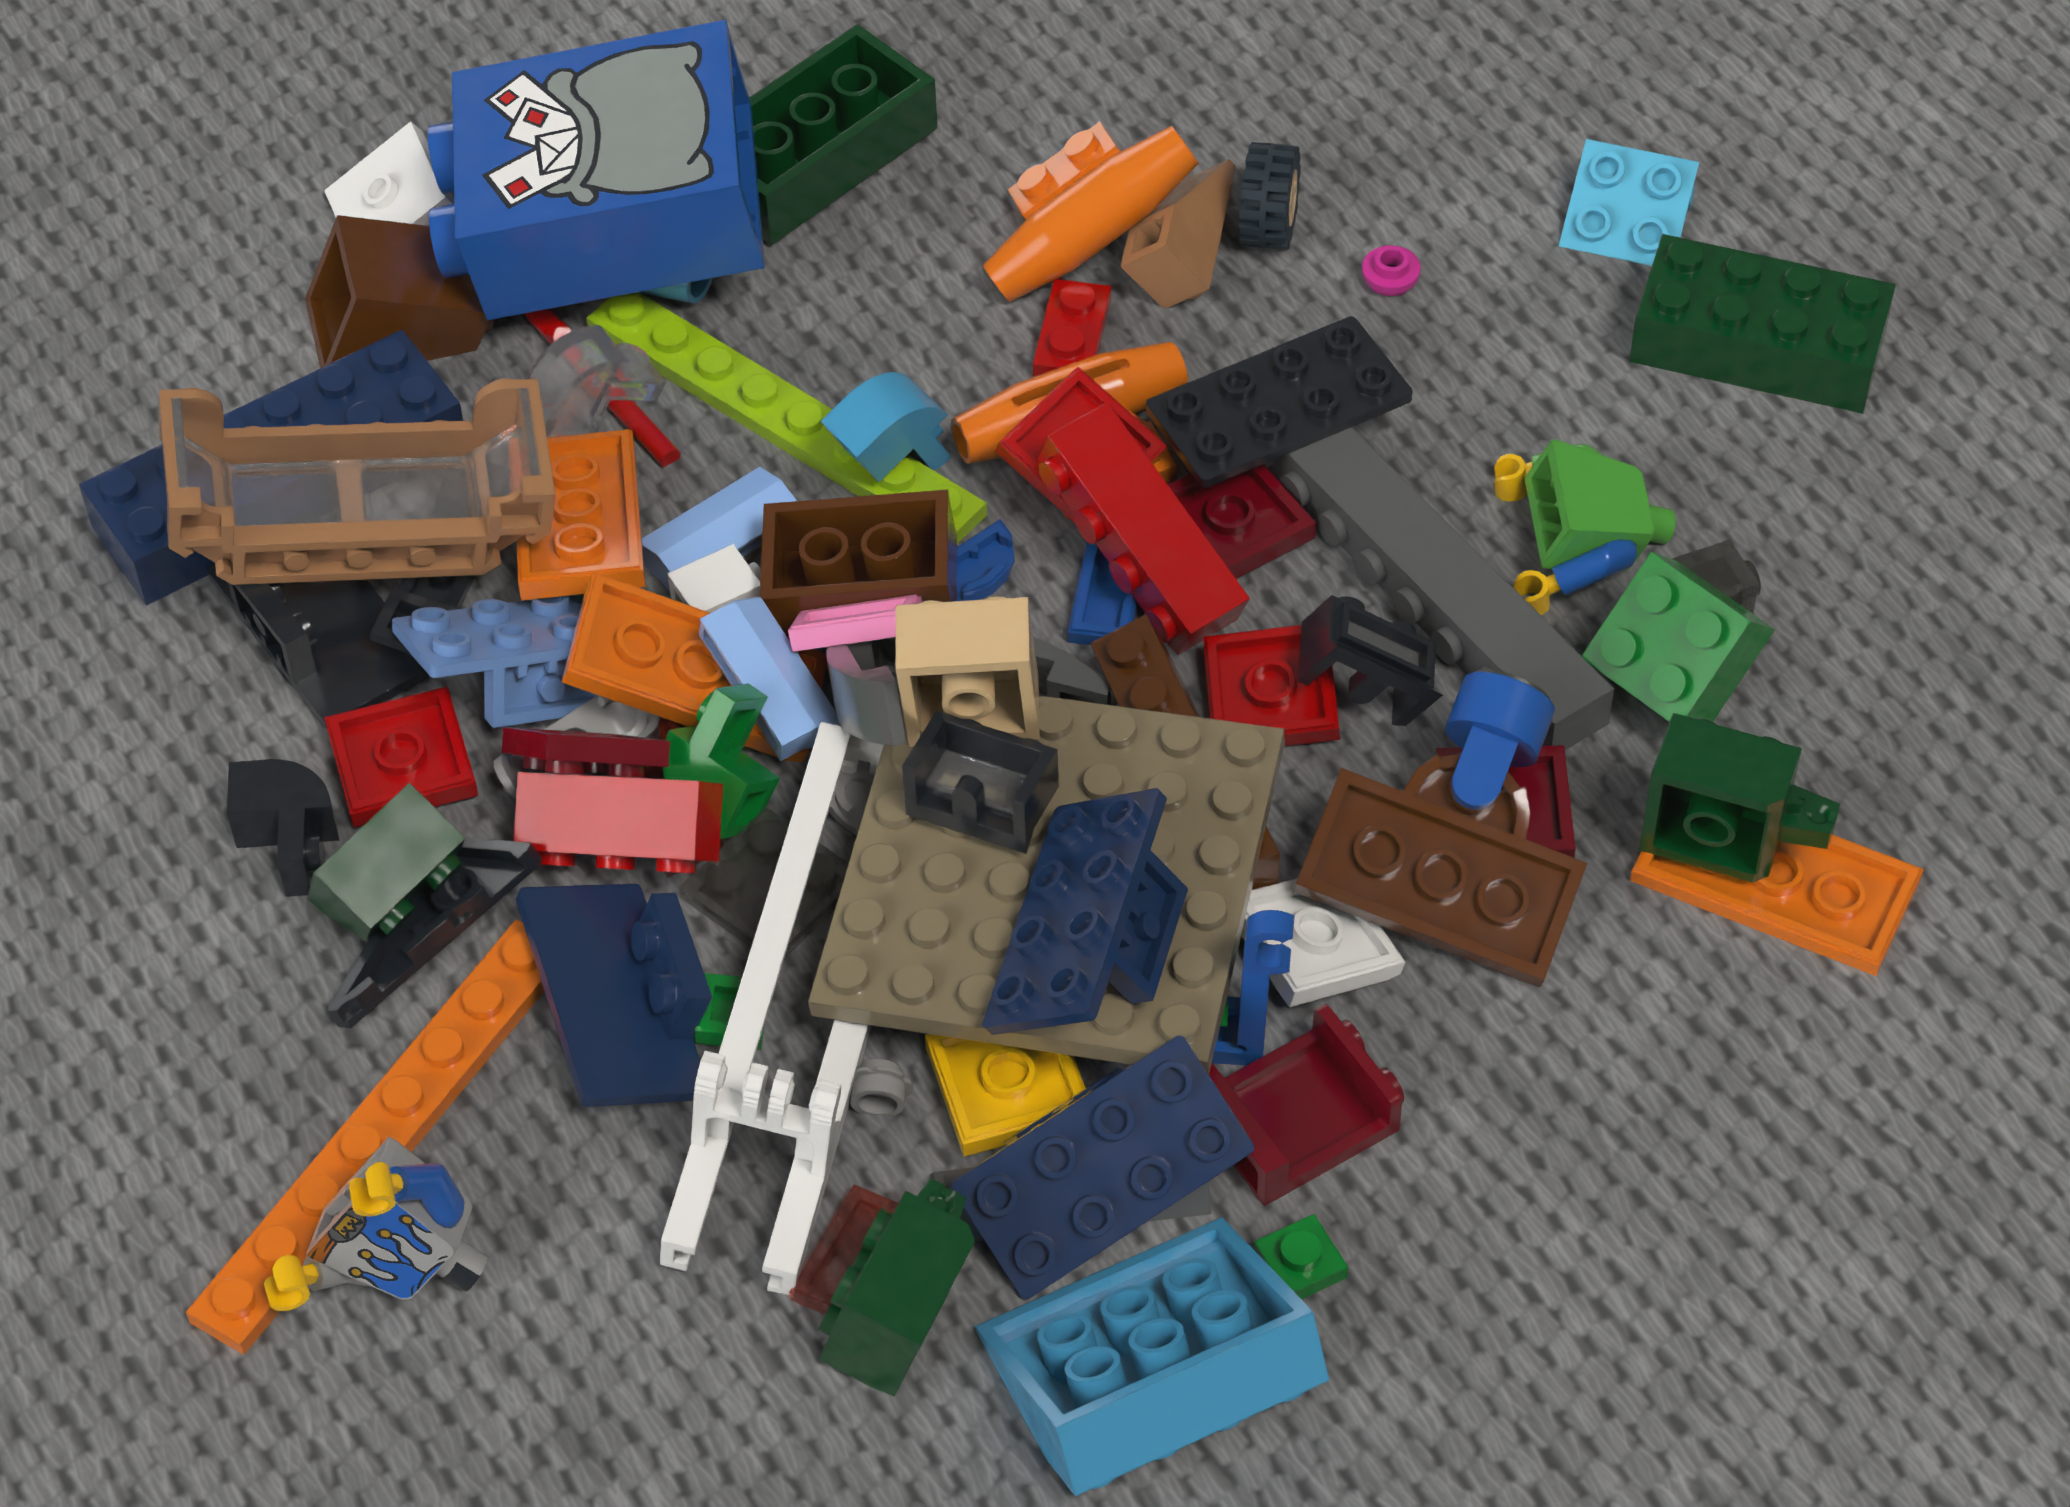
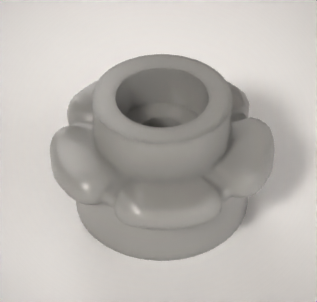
[850,1059,913,1115]

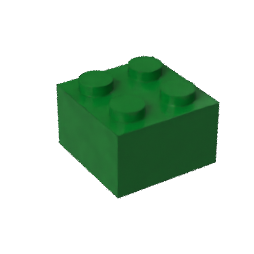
[1582,552,1775,722]

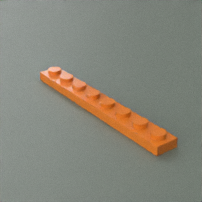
[186,919,545,1355]

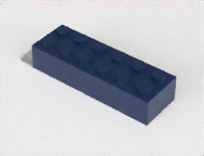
[79,330,463,606]

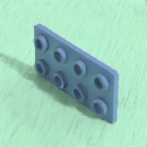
[392,594,597,728]

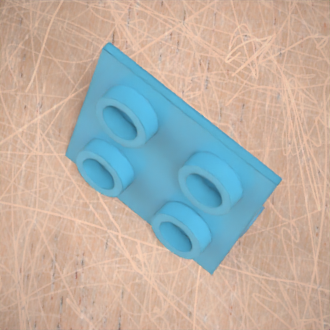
[1559,139,1699,266]

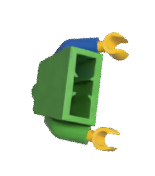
[1494,439,1676,615]

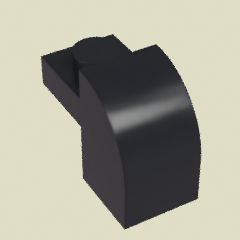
[227,759,340,897]

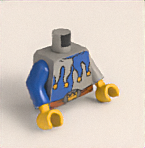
[264,1137,488,1311]

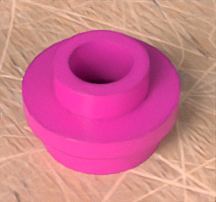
[1362,245,1421,296]

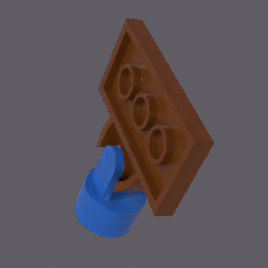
[1293,669,1587,987]

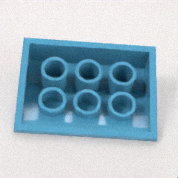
[975,1217,1329,1496]

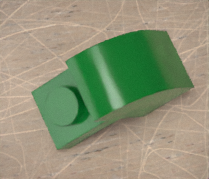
[663,683,780,839]

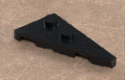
[326,837,542,1028]

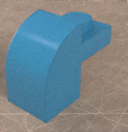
[821,372,951,482]

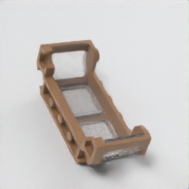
[159,378,556,585]

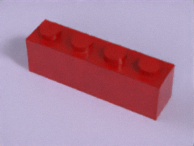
[1036,402,1250,655]

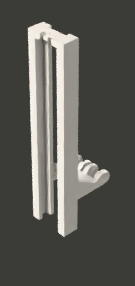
[660,722,884,1296]

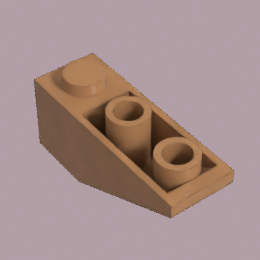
[1120,159,1236,308]

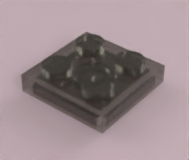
[679,807,849,959]

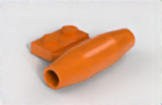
[983,121,1199,302]
[951,342,1188,519]

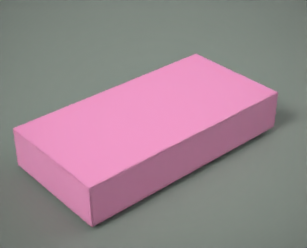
[788,594,922,652]

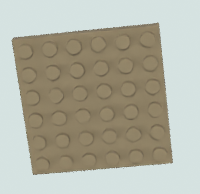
[808,692,1285,1075]

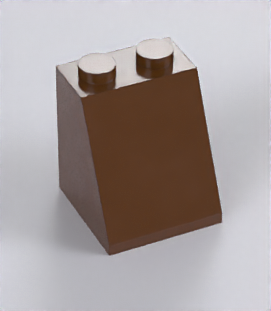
[305,215,495,368]

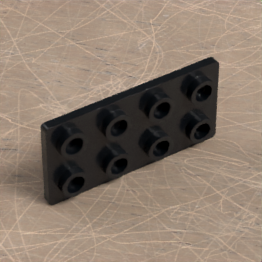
[1146,316,1413,488]
[206,513,430,729]

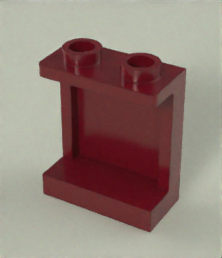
[1209,1004,1404,1207]

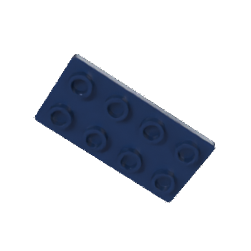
[982,788,1188,1035]
[516,883,712,1107]
[951,1035,1254,1299]

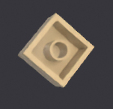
[896,596,1040,747]

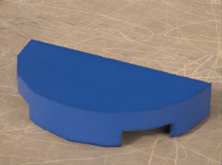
[957,519,1015,601]

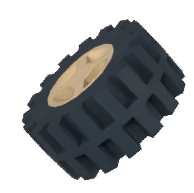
[1239,142,1301,250]

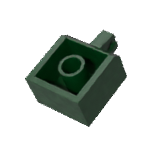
[1639,713,1840,883]
[818,1179,975,1397]

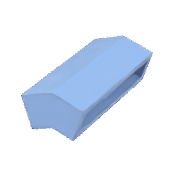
[642,467,797,591]
[699,597,840,761]

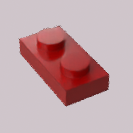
[1033,279,1112,377]

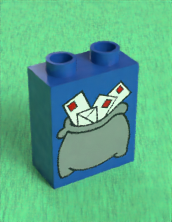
[428,20,765,320]

